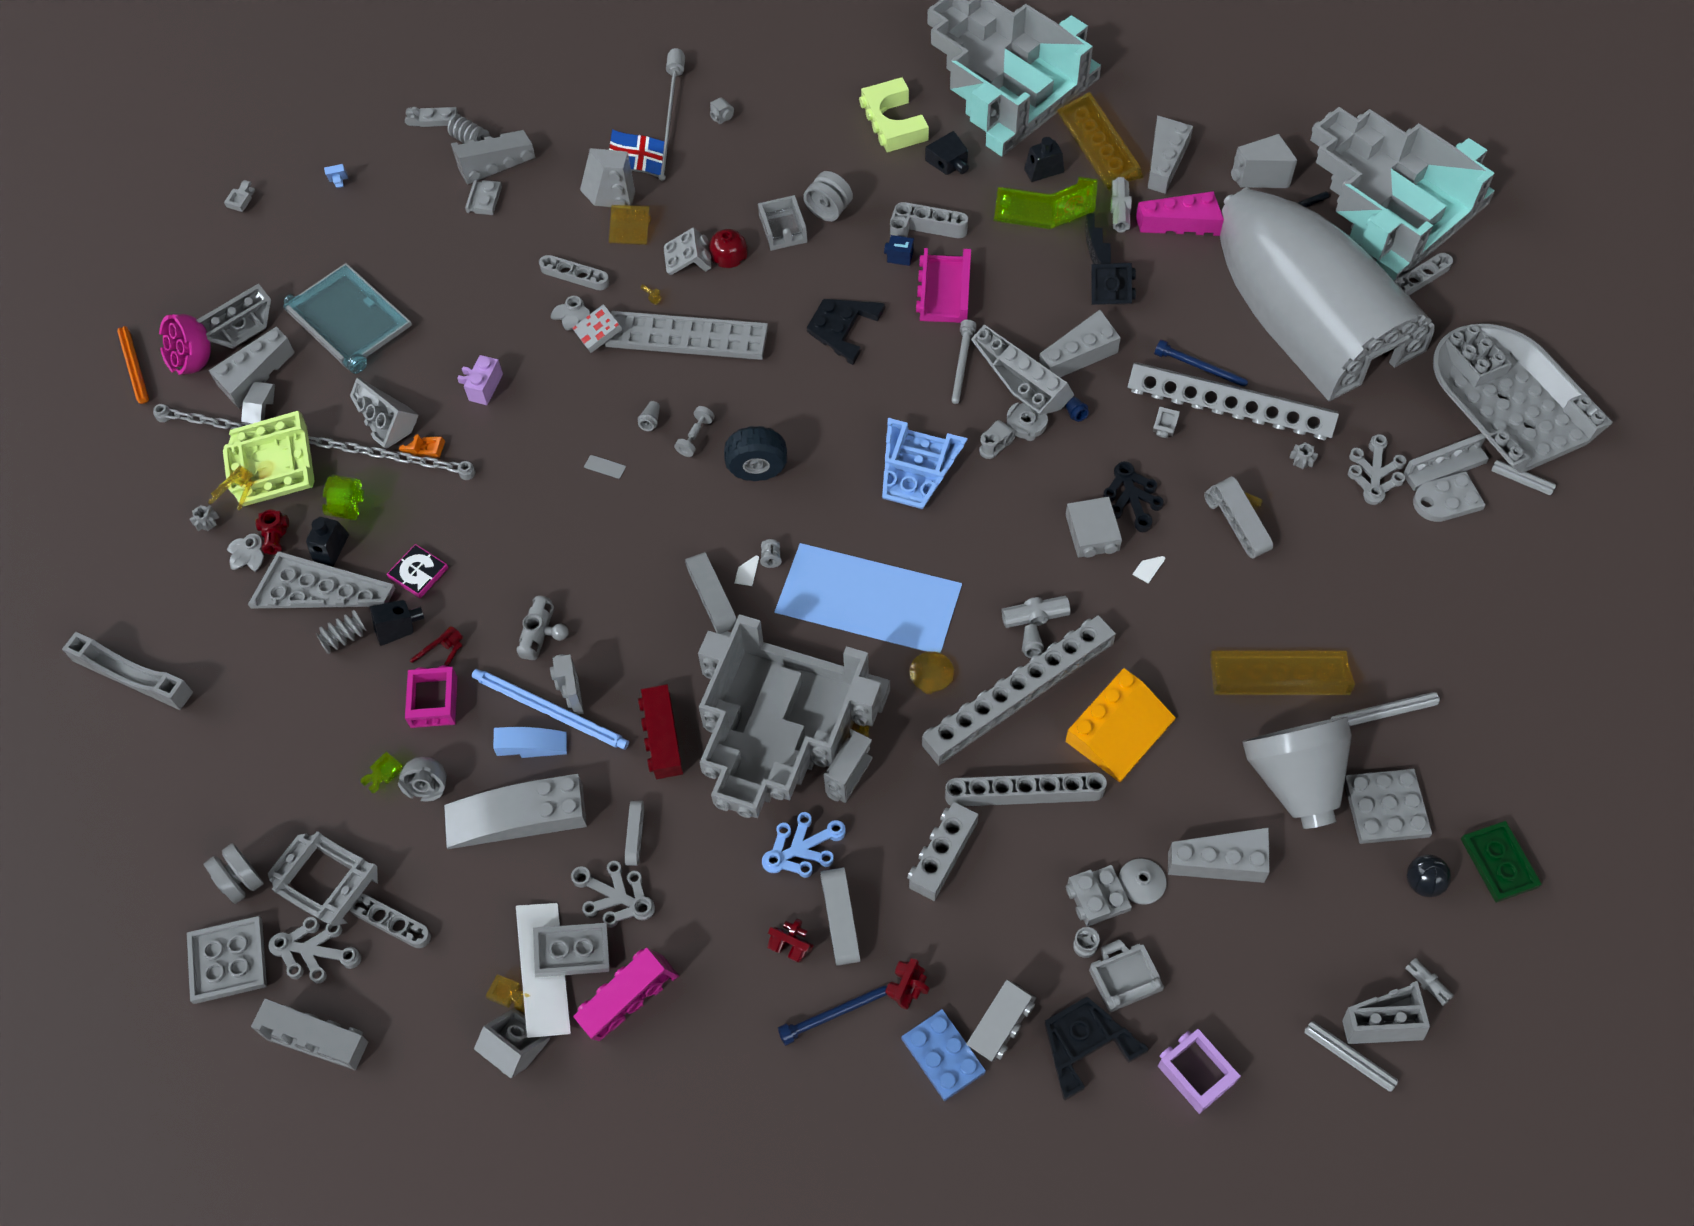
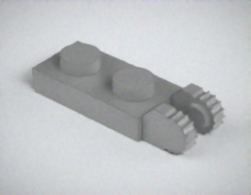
[405,107,458,127]

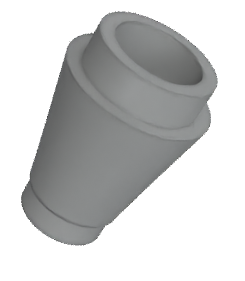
[638,401,660,431]
[1022,624,1044,658]

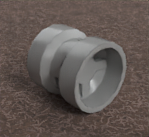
[1073,927,1100,958]

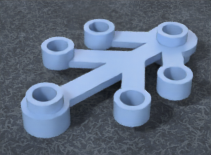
[762,812,846,878]

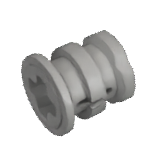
[760,539,782,568]

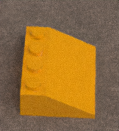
[1065,668,1176,782]

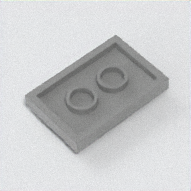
[533,923,609,977]

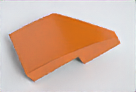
[399,434,445,458]

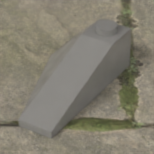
[350,378,418,448]

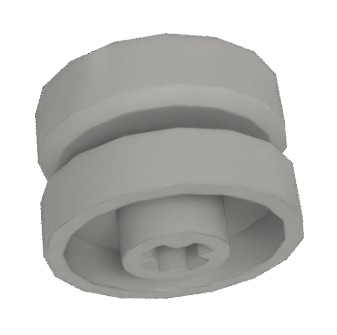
[803,171,853,222]
[203,843,264,905]

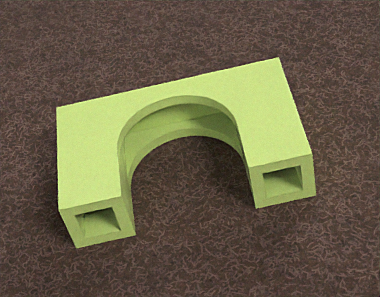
[859,77,929,152]

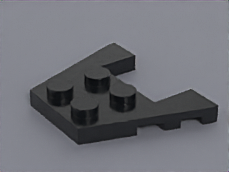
[807,299,885,365]
[1044,997,1149,1101]

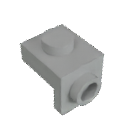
[1153,407,1180,438]

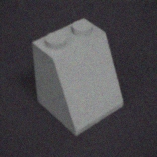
[1231,134,1297,188]

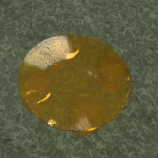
[909,652,954,694]

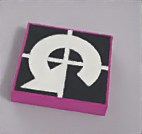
[387,544,448,598]

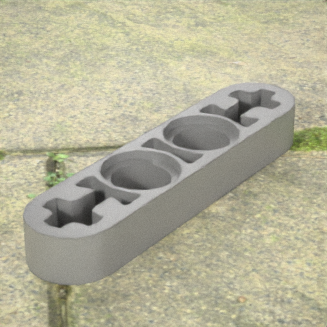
[1395,253,1453,296]
[539,255,610,290]
[350,893,431,948]

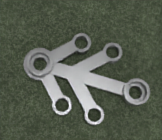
[1348,434,1407,505]
[571,861,655,928]
[269,917,361,984]

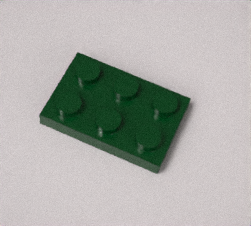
[1461,821,1542,903]

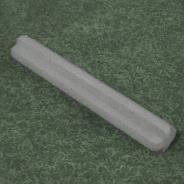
[1304,1021,1398,1092]

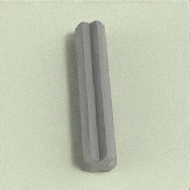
[1492,460,1556,495]

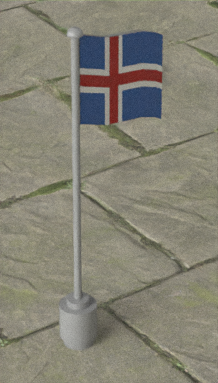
[609,48,685,181]

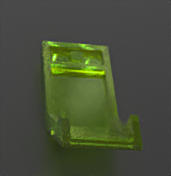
[994,177,1098,229]

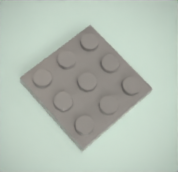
[1344,769,1432,844]
[187,916,267,1004]

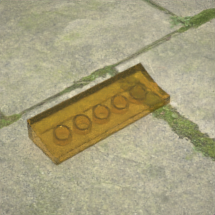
[1057,92,1143,190]
[1210,651,1355,695]

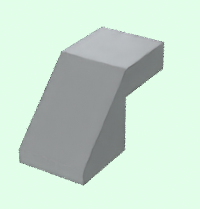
[241,381,275,424]

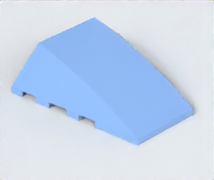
[882,418,968,509]

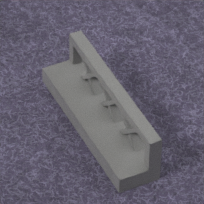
[1403,433,1489,491]

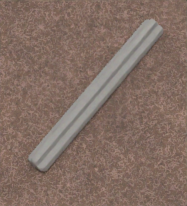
[1331,692,1440,726]

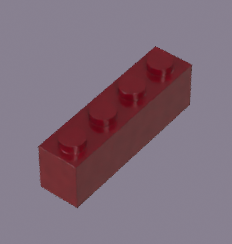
[638,684,683,780]

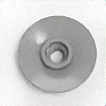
[1118,858,1166,905]

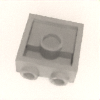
[550,654,584,715]
[1066,865,1132,927]

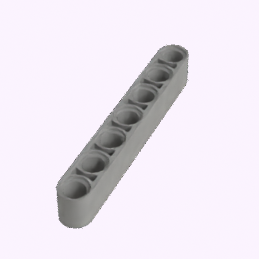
[945,772,1107,806]

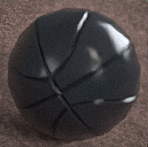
[1407,854,1451,897]

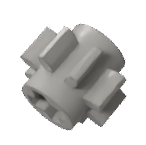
[1290,442,1318,469]
[190,505,219,531]

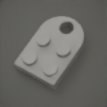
[1413,471,1486,522]

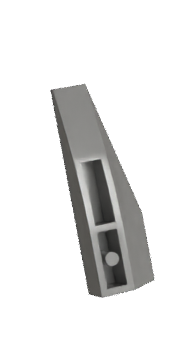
[971,325,1074,415]

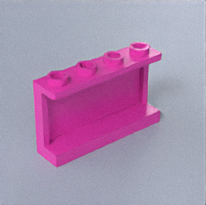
[916,248,971,323]

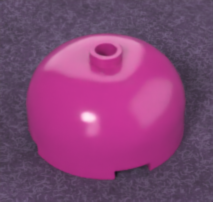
[159,314,211,375]

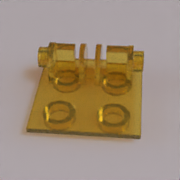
[609,205,651,245]

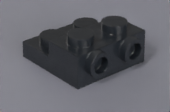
[1091,263,1136,305]

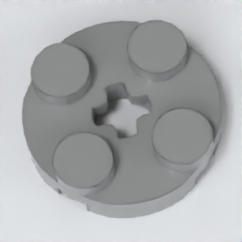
[1007,402,1048,441]

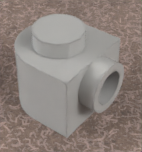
[710,97,734,124]

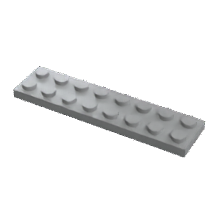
[605,311,768,360]

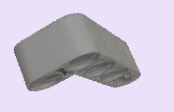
[890,202,968,238]
[1204,476,1273,559]
[820,867,860,966]

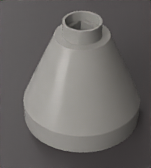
[1242,717,1352,829]

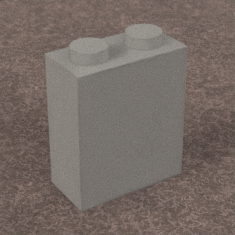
[1066,497,1122,558]

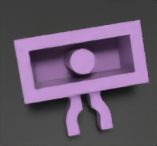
[457,355,503,405]

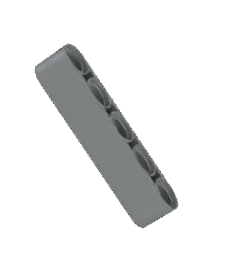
[685,552,737,634]

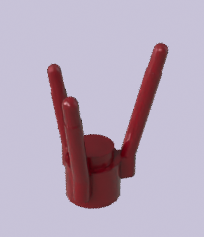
[410,626,463,666]

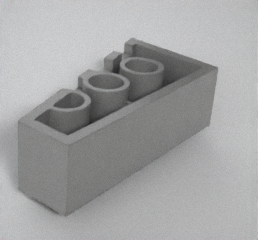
[451,130,536,185]

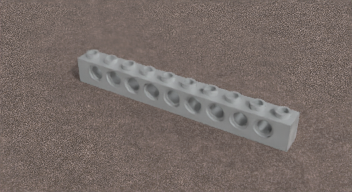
[1127,362,1339,440]
[922,615,1116,766]

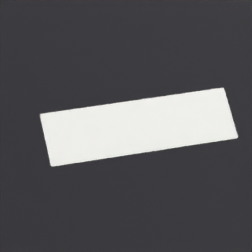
[516,903,571,1038]

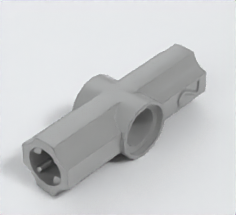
[1110,177,1132,232]
[1001,596,1071,628]

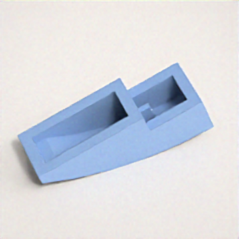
[493,727,567,758]

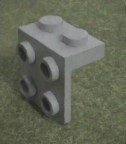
[664,227,711,275]

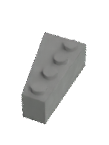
[1148,115,1193,194]
[1039,310,1121,377]
[209,327,295,408]
[1168,828,1269,883]
[251,999,368,1070]

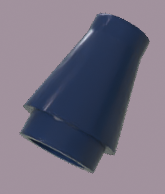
[1065,396,1089,422]

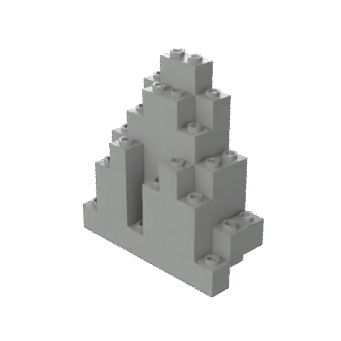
[698,614,890,819]

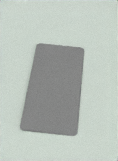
[584,455,626,479]

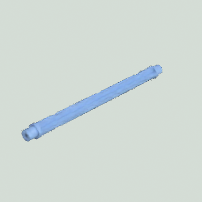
[472,669,629,750]

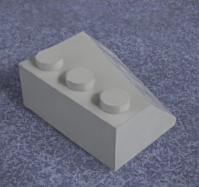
[580,148,635,209]

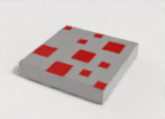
[572,304,622,353]

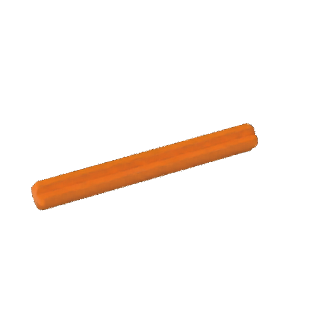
[117,326,149,404]

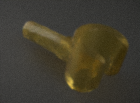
[640,284,662,305]

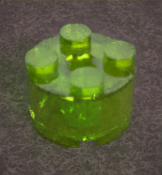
[322,474,364,520]

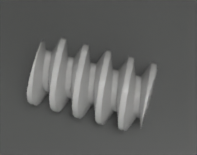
[448,114,490,144]
[315,610,366,654]

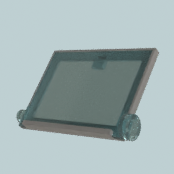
[283,263,412,374]

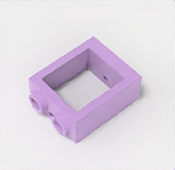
[1158,1029,1241,1114]

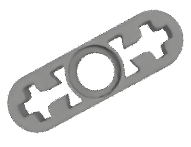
[625,800,644,866]

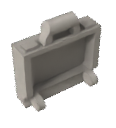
[1089,940,1164,1013]

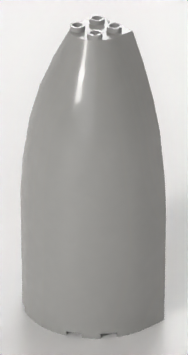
[1220,187,1434,401]

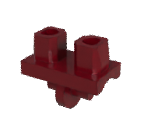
[767,918,814,963]
[885,958,930,1010]

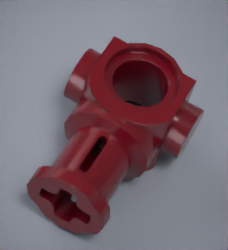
[256,509,289,555]

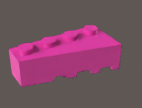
[1136,191,1224,236]

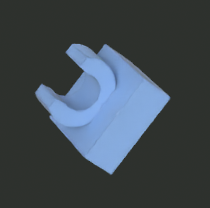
[324,164,348,188]

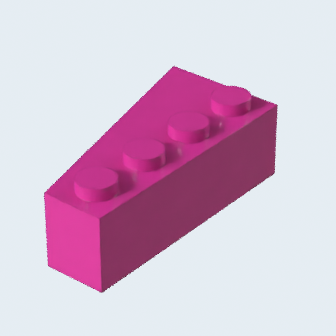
[573,947,679,1041]

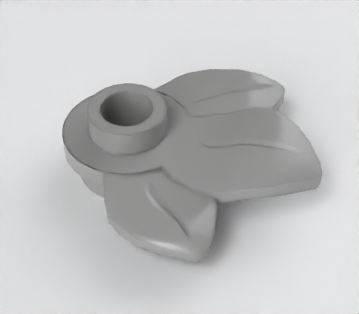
[551,296,590,330]
[227,534,264,572]

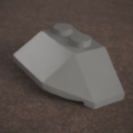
[196,283,271,349]

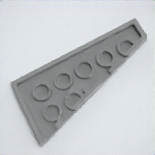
[248,551,396,609]

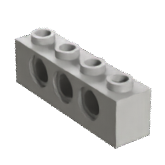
[907,802,979,901]

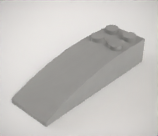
[444,774,587,849]

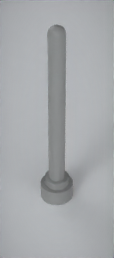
[952,320,977,404]

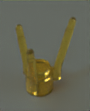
[208,465,254,510]

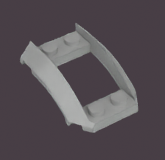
[268,832,378,926]

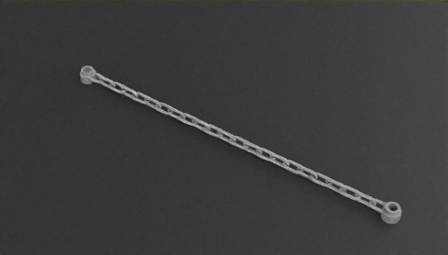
[153,404,476,480]

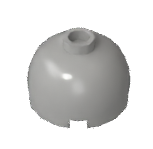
[398,756,447,802]

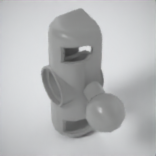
[516,595,569,660]

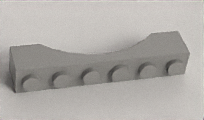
[62,632,193,710]

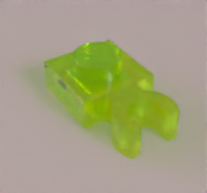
[360,752,403,793]

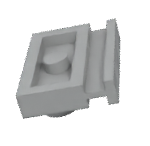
[465,180,502,215]

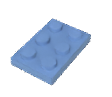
[901,1009,986,1102]

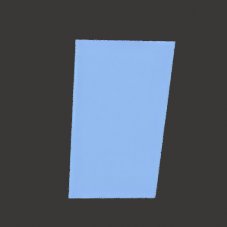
[774,543,962,655]

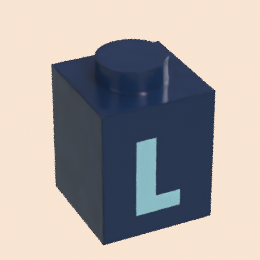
[884,235,914,266]

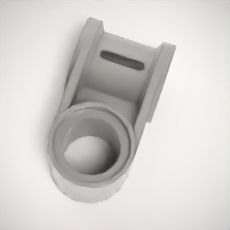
[979,420,1016,459]

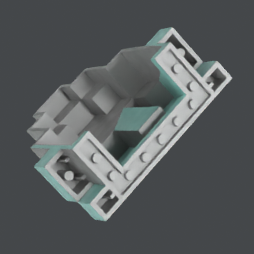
[927,0,1101,157]
[1310,107,1495,281]

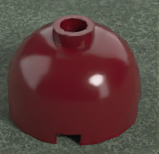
[709,229,748,268]

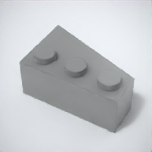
[966,980,1037,1062]
[1342,981,1430,1044]

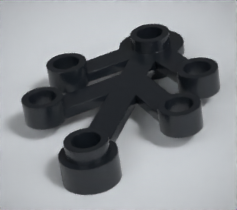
[1103,461,1164,533]

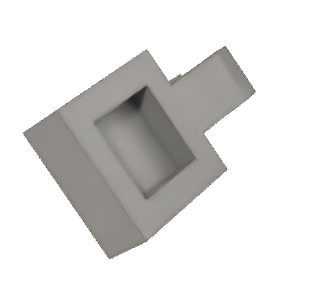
[224,180,255,212]

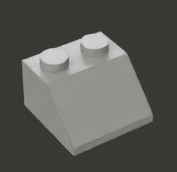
[474,1008,551,1078]

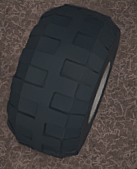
[724,426,787,481]

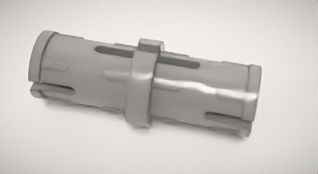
[1405,958,1454,1006]

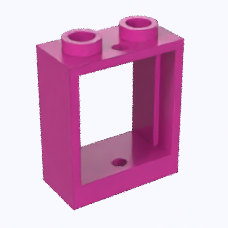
[405,666,457,728]

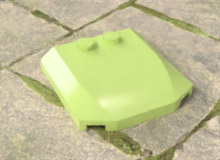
[223,411,315,507]

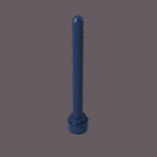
[1154,339,1248,387]
[777,986,887,1046]

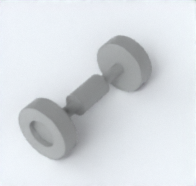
[674,406,715,457]

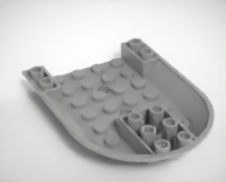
[1433,324,1613,474]

